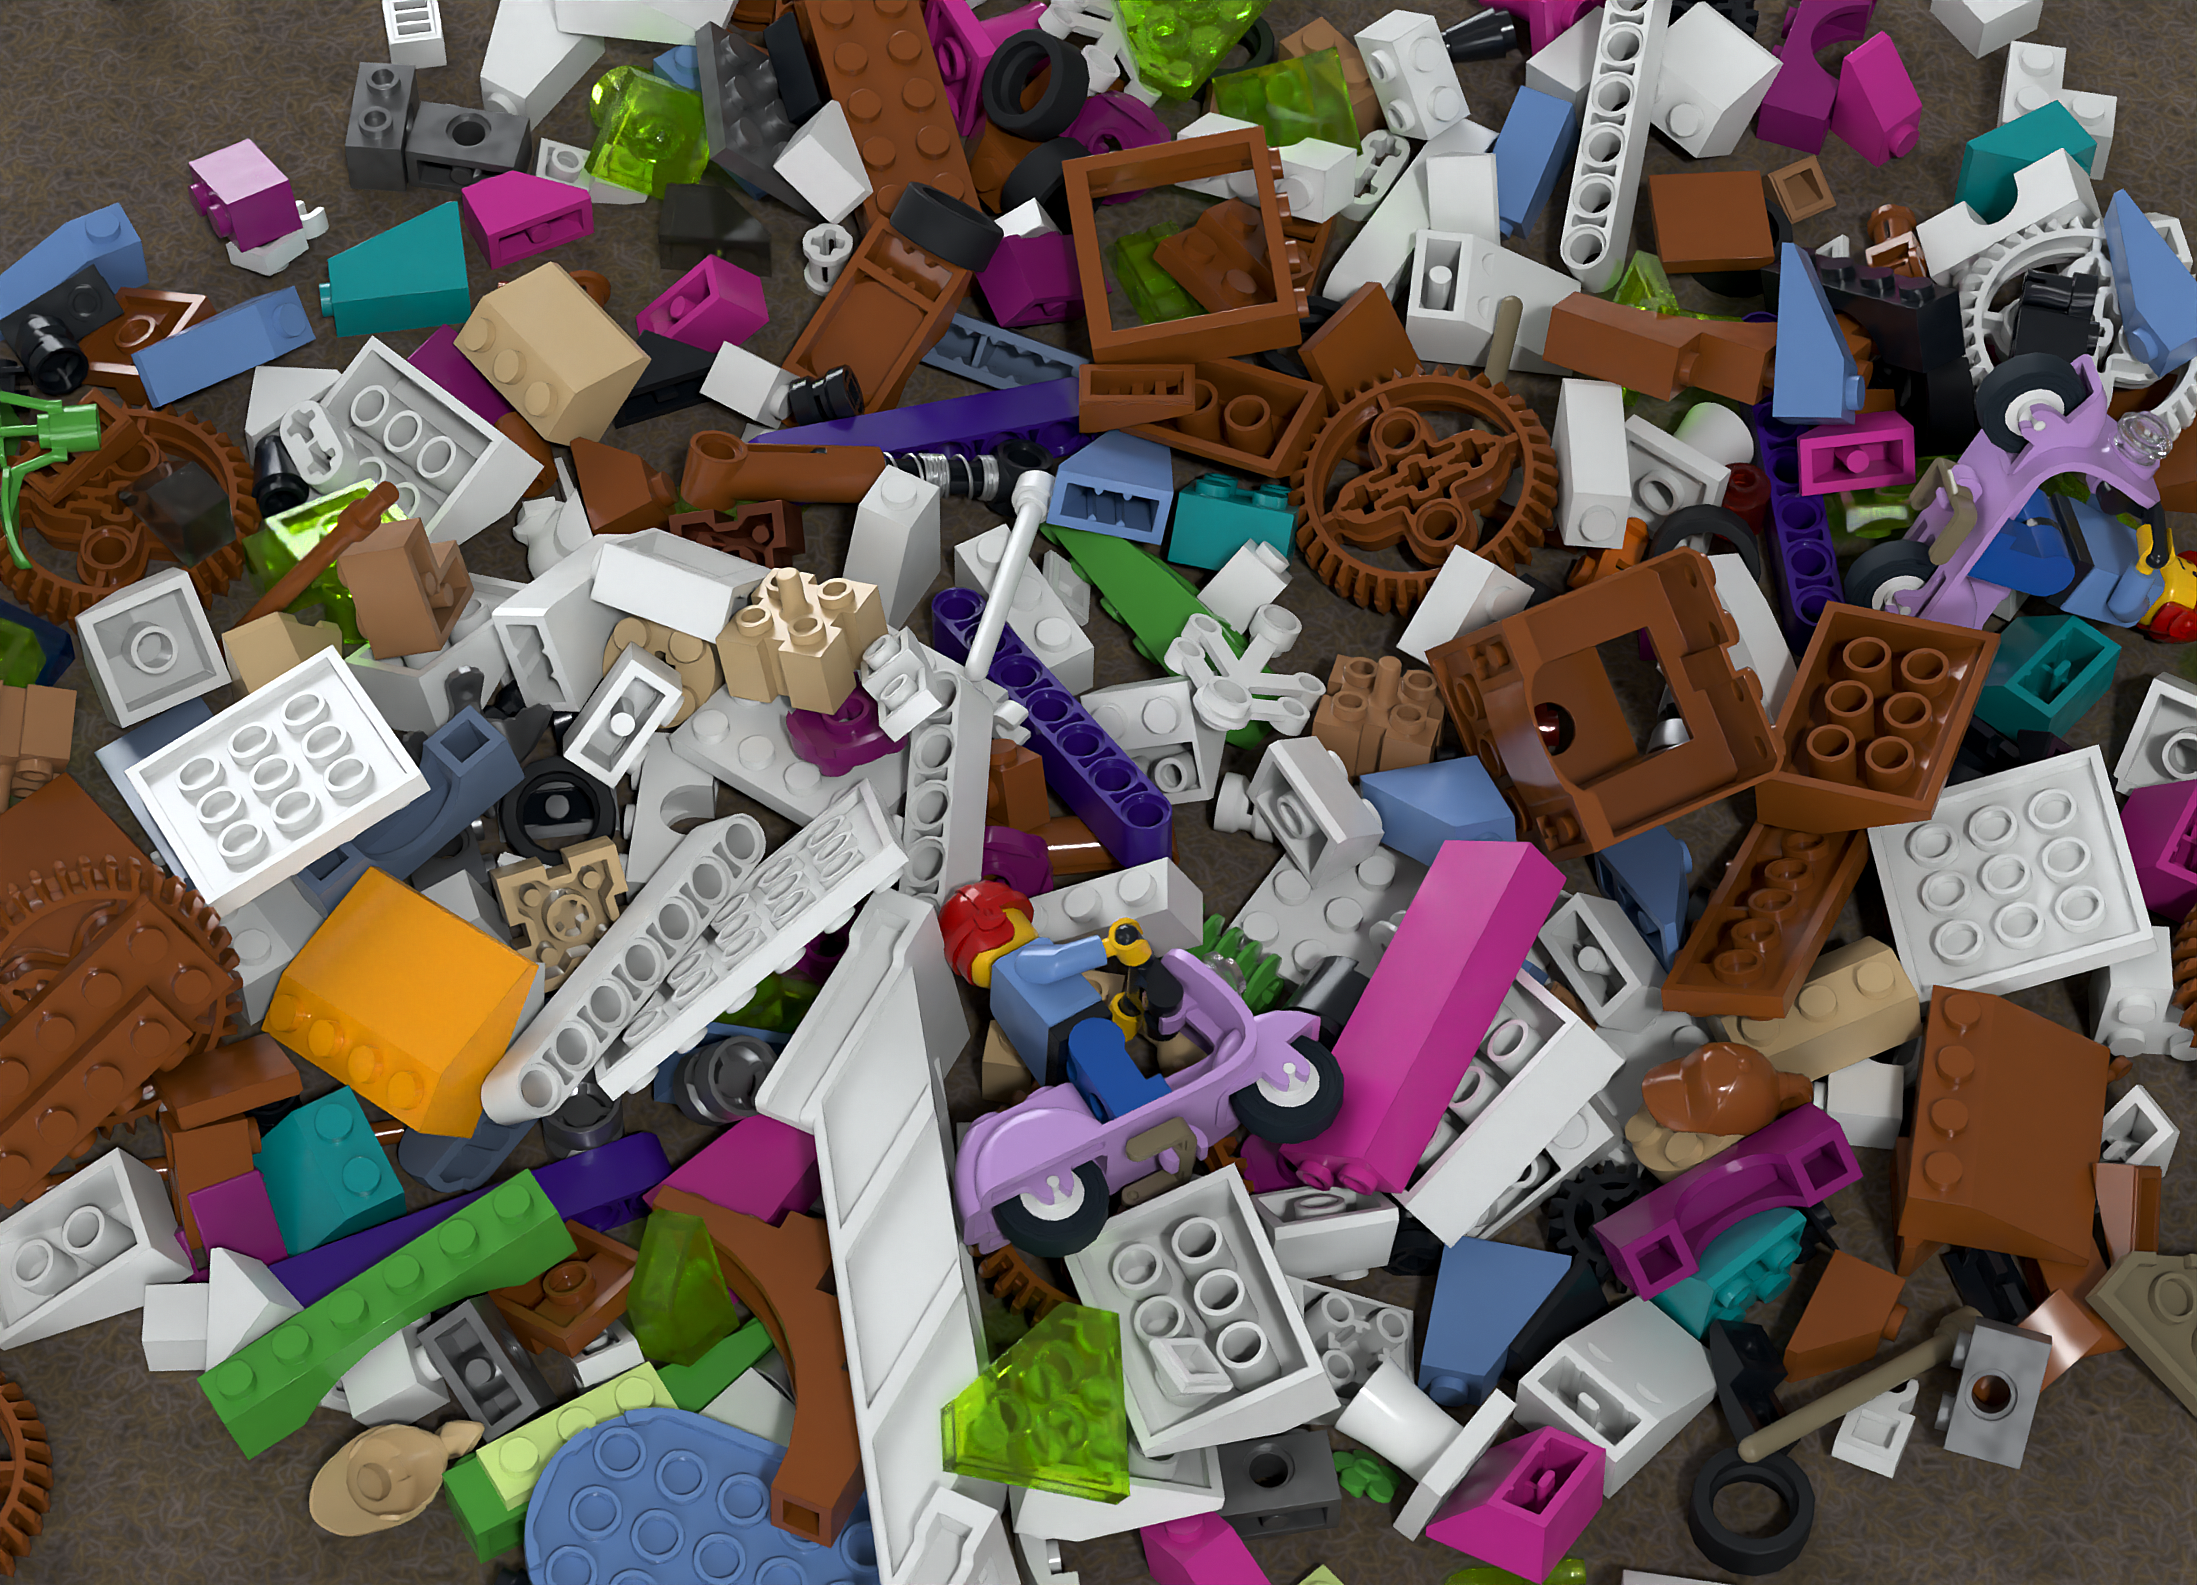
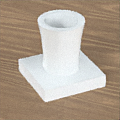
[1625,402,1754,554]
[1334,1357,1517,1541]

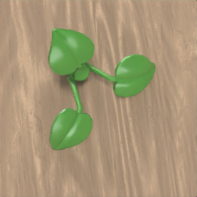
[0,387,102,569]

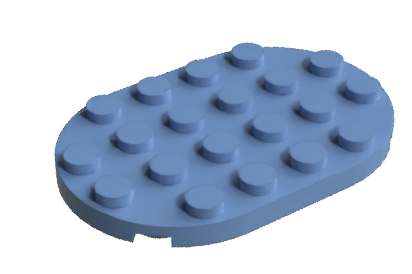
[524,1408,880,1585]

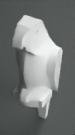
[513,457,593,579]

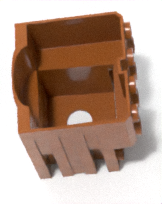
[1424,545,1786,864]

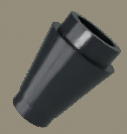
[1440,6,1518,63]
[251,435,310,521]

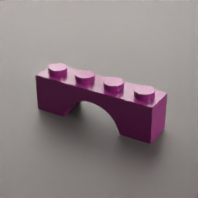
[1754,0,1878,156]
[1593,1102,1863,1302]

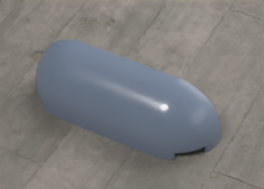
[921,310,1094,390]
[398,997,558,1193]

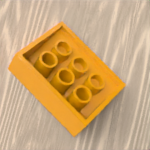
[261,866,539,1138]

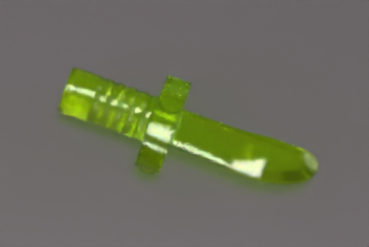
[1444,1558,1586,1585]

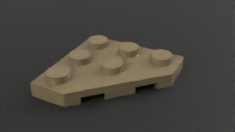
[2085,1251,2197,1418]

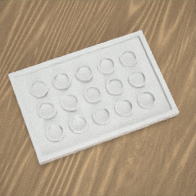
[594,777,910,1101]

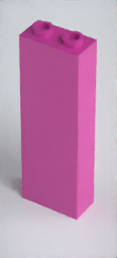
[1279,840,1567,1196]

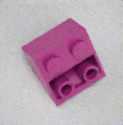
[2120,779,2197,924]
[1425,1425,1606,1585]

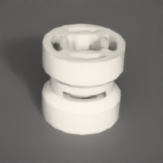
[1214,772,1276,843]

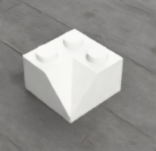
[75,567,232,728]

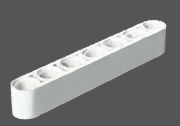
[1560,0,1673,293]
[481,813,766,1126]

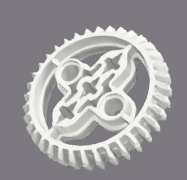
[1959,216,2197,452]

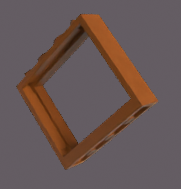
[1062,125,1310,364]

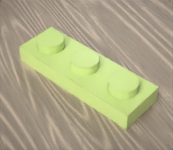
[476,1361,679,1511]

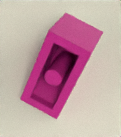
[1830,31,1923,168]
[461,170,594,270]
[635,254,770,353]
[1797,410,1916,496]
[1139,1511,1271,1585]

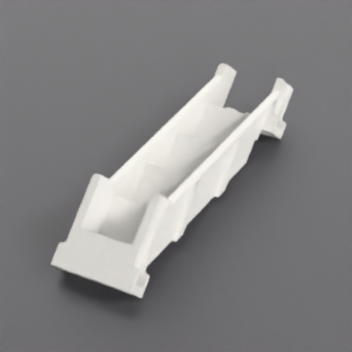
[755,888,1021,1585]

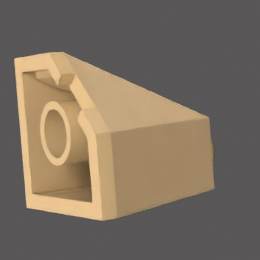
[221,611,346,703]

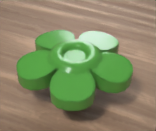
[1332,1450,1400,1503]

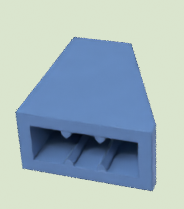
[1492,85,1581,240]
[1046,429,1174,545]
[1359,755,1516,867]
[1418,1236,1572,1407]

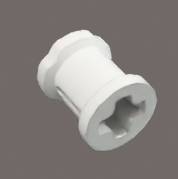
[803,223,853,297]

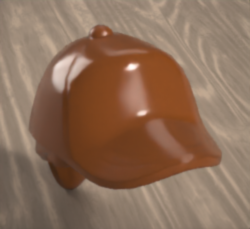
[1641,1042,1814,1137]

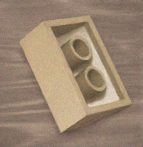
[454,261,652,447]
[1704,936,1922,1081]

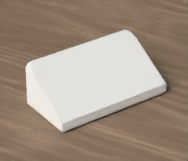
[1426,152,1501,246]

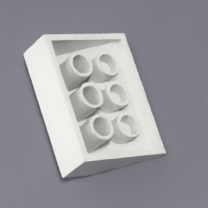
[306,335,544,546]
[1391,968,1625,1249]
[1063,1163,1341,1458]

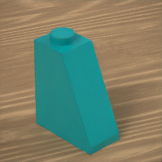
[319,201,472,337]

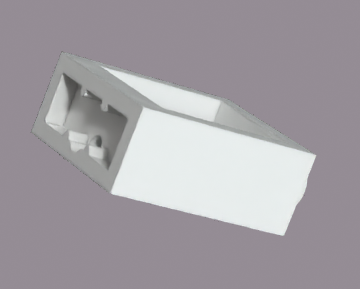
[590,528,772,644]

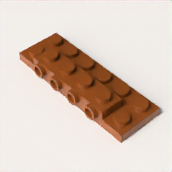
[1661,817,1872,1021]
[0,892,235,1209]

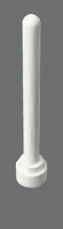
[964,470,1055,682]

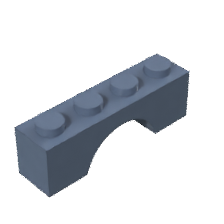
[291,704,526,920]

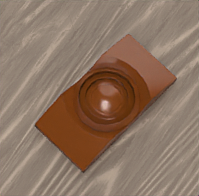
[781,214,973,428]

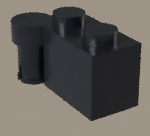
[2008,268,2100,363]

